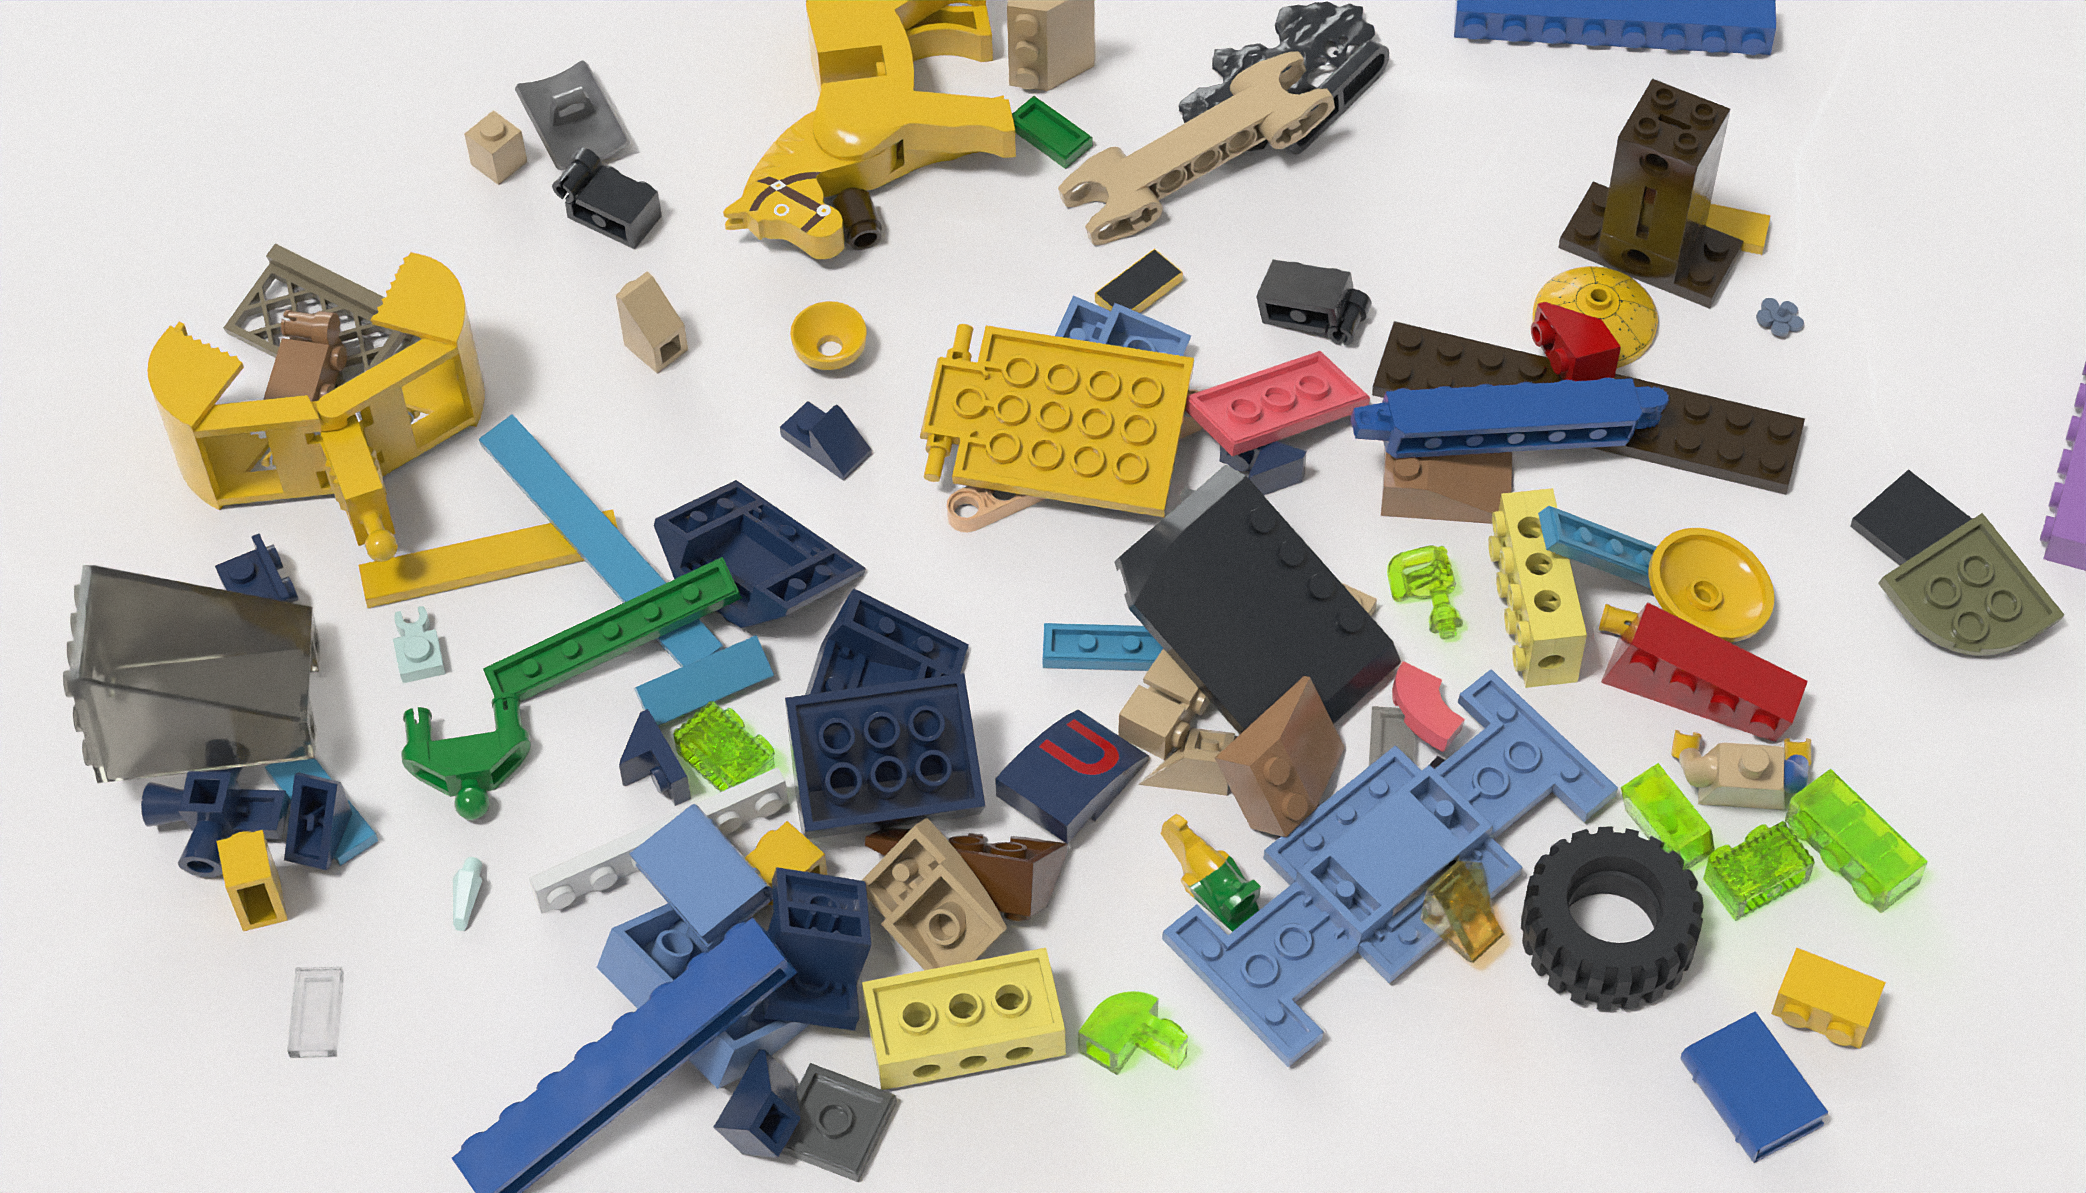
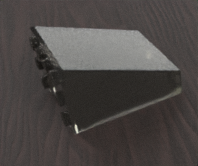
[63,565,320,783]

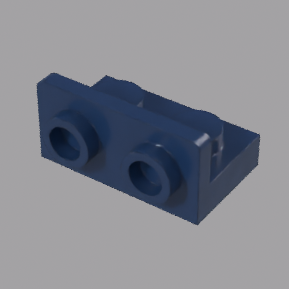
[215,533,299,640]

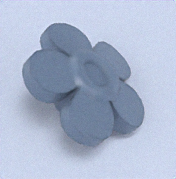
[1756,298,1804,336]

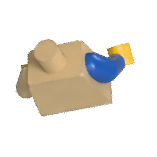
[1671,730,1812,810]

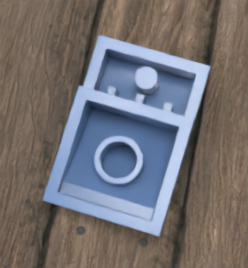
[1055,295,1192,356]

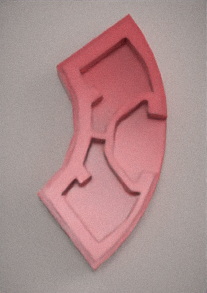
[1392,661,1465,752]

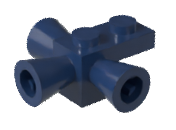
[141,736,290,877]

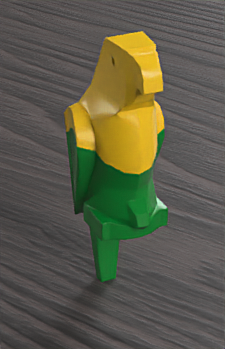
[1160,813,1261,932]

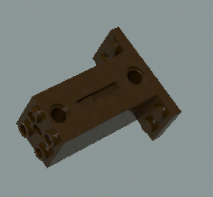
[1558,78,1744,309]

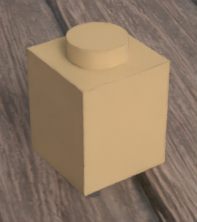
[464,110,527,185]

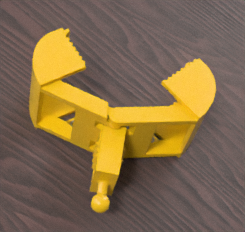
[147,252,485,562]

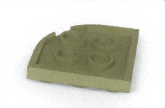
[1878,513,2065,656]

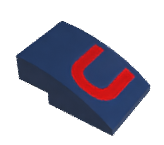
[995,709,1149,844]

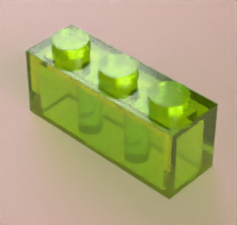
[1785,768,1928,914]

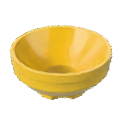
[790,301,867,370]

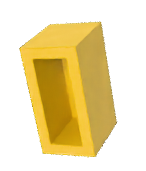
[217,830,288,932]
[1771,947,1886,1049]

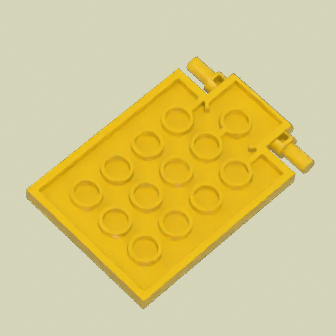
[919,324,1194,517]

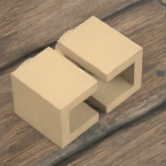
[1118,649,1210,760]

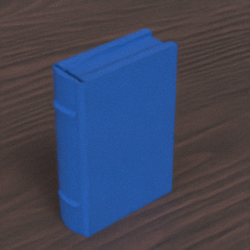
[1680,1011,1828,1163]

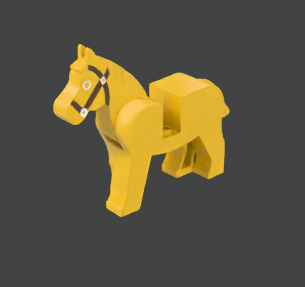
[723,0,1016,259]

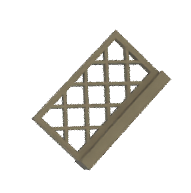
[223,243,415,388]

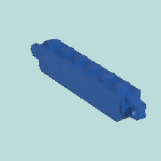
[1350,378,1669,458]

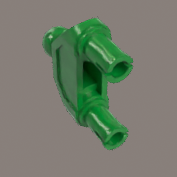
[401,693,531,820]

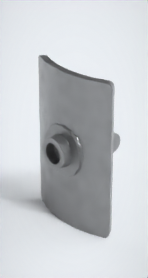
[515,60,630,170]

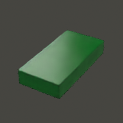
[1012,96,1093,169]

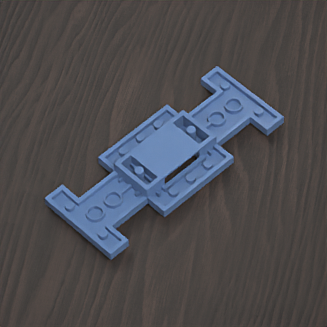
[1162,669,1618,1067]

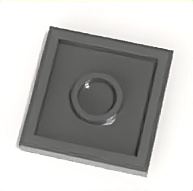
[781,1063,897,1182]

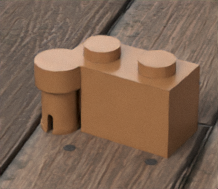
[263,310,347,401]

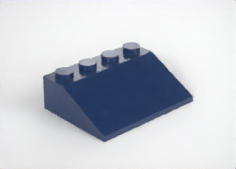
[785,673,986,839]

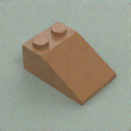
[1381,447,1512,524]
[1215,676,1345,837]

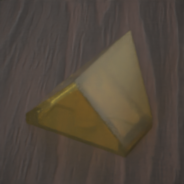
[1420,861,1505,963]

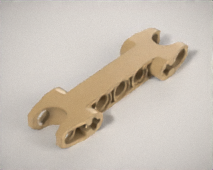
[1058,51,1335,245]

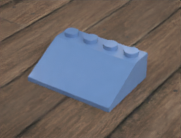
[596,904,810,1089]

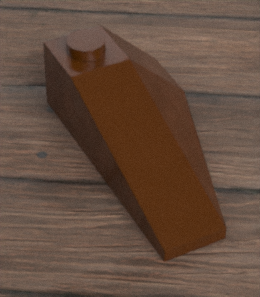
[865,828,1068,921]

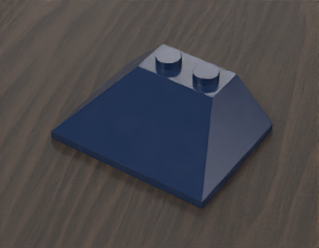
[653,480,866,628]
[805,588,969,695]

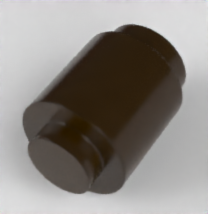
[831,187,882,250]

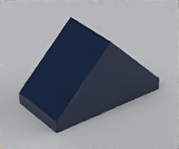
[284,772,352,870]

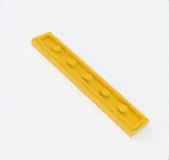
[358,509,618,608]

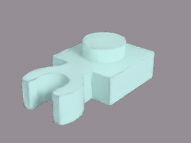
[393,606,446,684]

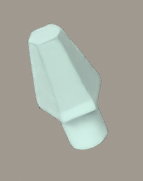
[453,857,483,931]

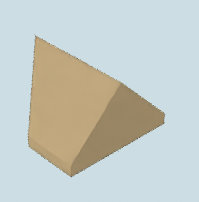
[1138,728,1235,796]

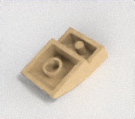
[862,818,1007,970]

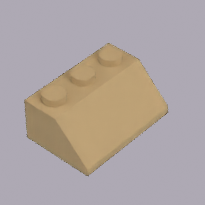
[1007,0,1096,91]

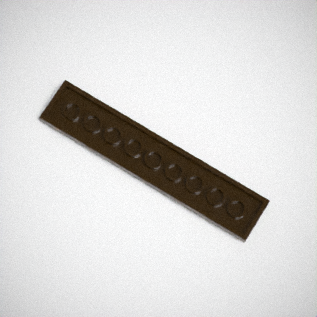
[1372,321,1805,495]

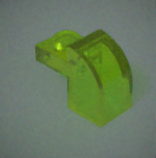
[1078,991,1188,1075]

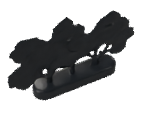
[1178,1,1390,154]

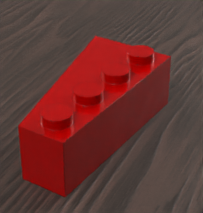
[1601,602,1808,742]

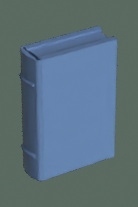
[629,804,773,950]

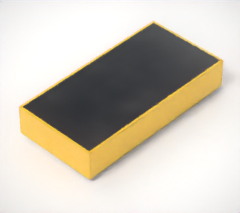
[1095,248,1183,313]

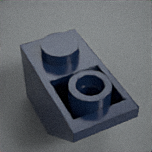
[713,1049,801,1158]

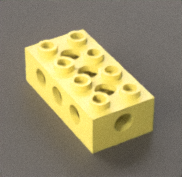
[1488,488,1587,688]
[862,948,1066,1090]

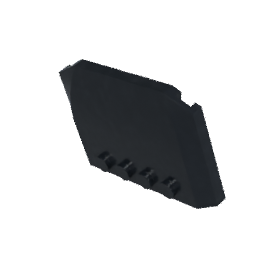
[1114,465,1401,734]

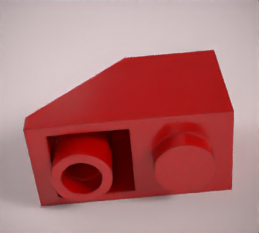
[1531,302,1621,381]

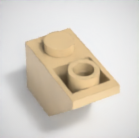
[616,271,688,373]

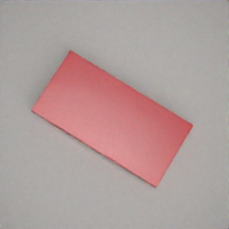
[1185,351,1370,456]

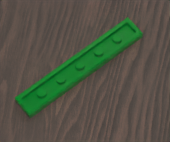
[482,557,742,709]

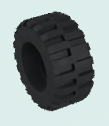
[1520,826,1704,1010]

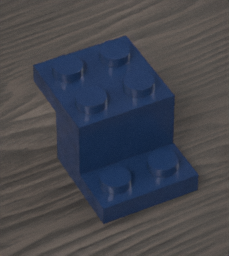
[763,867,872,1031]

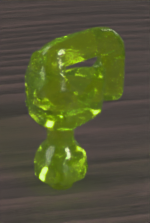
[1387,545,1463,639]

